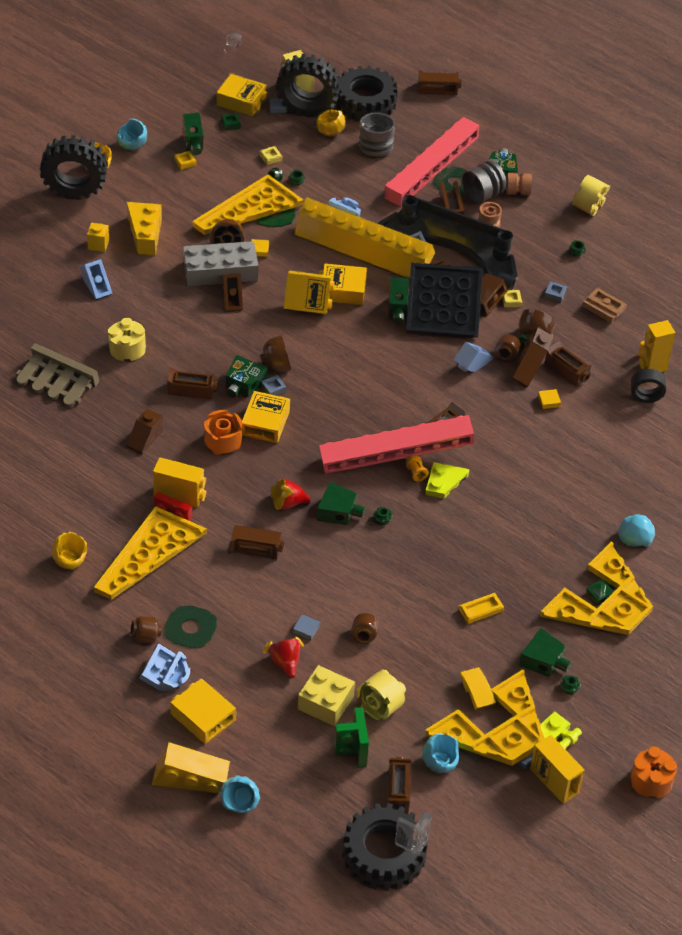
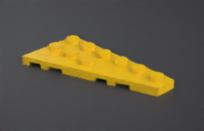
[192,175,304,235]
[94,506,207,600]

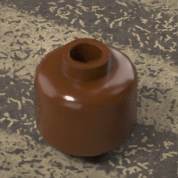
[495,335,521,362]
[351,613,379,643]
[130,616,162,644]

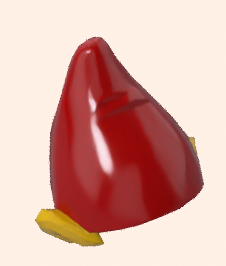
[270,478,311,511]
[263,637,305,679]

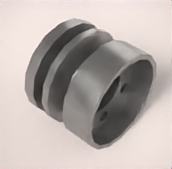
[359,113,395,157]
[461,160,506,204]

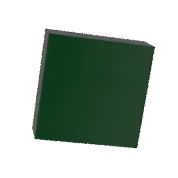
[221,113,241,131]

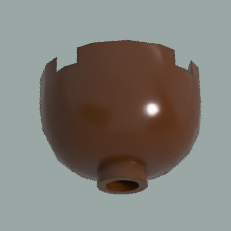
[210,219,245,244]
[519,309,556,335]
[260,335,291,373]

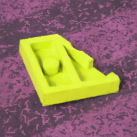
[425,462,469,499]

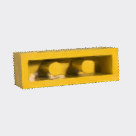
[639,320,676,372]

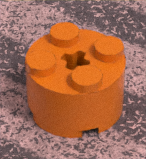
[204,410,242,455]
[631,746,677,799]

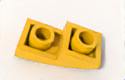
[459,667,496,710]

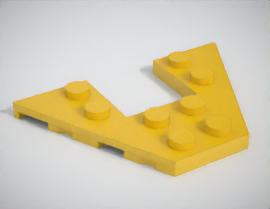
[540,542,653,635]
[425,670,545,766]

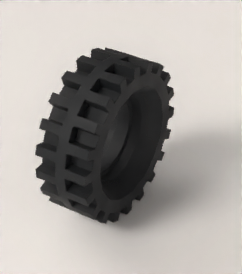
[275,53,341,117]
[336,66,398,122]
[39,135,108,200]
[343,803,428,891]

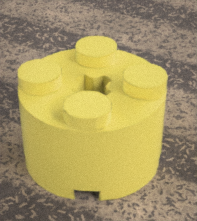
[572,175,610,216]
[108,318,146,361]
[357,669,406,720]

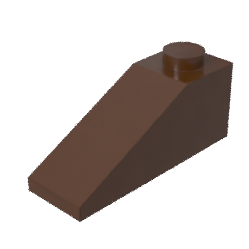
[511,328,553,388]

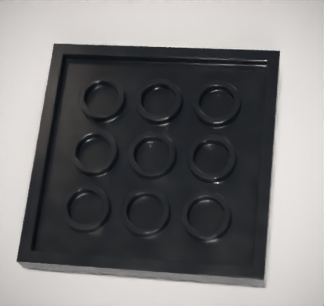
[406,262,483,338]

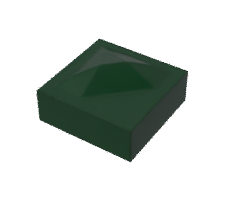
[586,579,614,605]

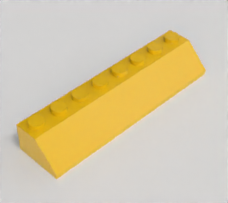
[295,197,435,279]

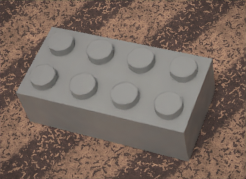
[184,241,258,286]

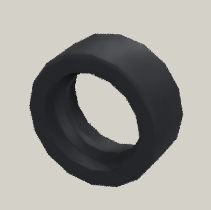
[631,369,666,403]

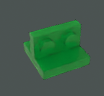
[334,707,369,768]

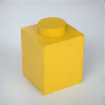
[87,223,109,252]

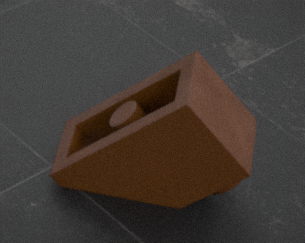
[221,273,243,311]
[481,273,507,316]
[126,408,163,454]

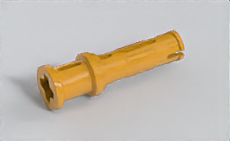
[405,456,429,482]

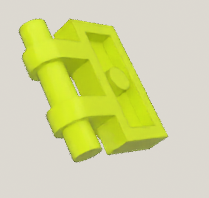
[540,711,582,750]

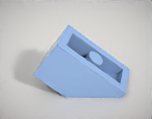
[79,259,112,299]
[454,342,494,372]

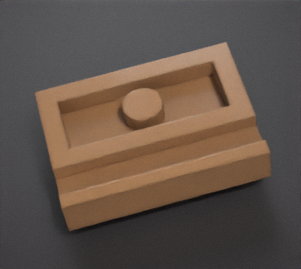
[582,288,627,323]

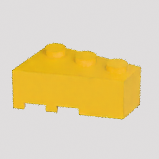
[127,202,162,256]
[152,743,230,793]

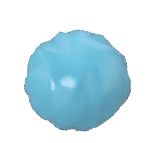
[116,119,147,151]
[618,514,655,547]
[422,733,459,773]
[220,776,260,814]

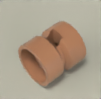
[506,173,532,196]
[478,202,502,228]

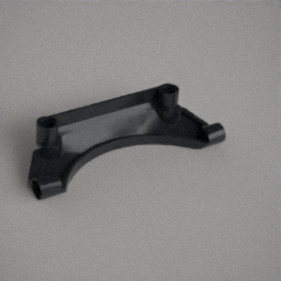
[377,195,518,291]

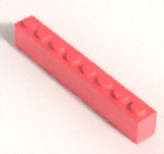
[384,117,480,207]
[319,415,475,474]

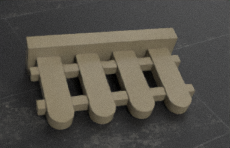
[16,343,99,408]

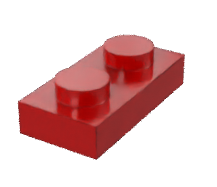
[154,492,192,521]

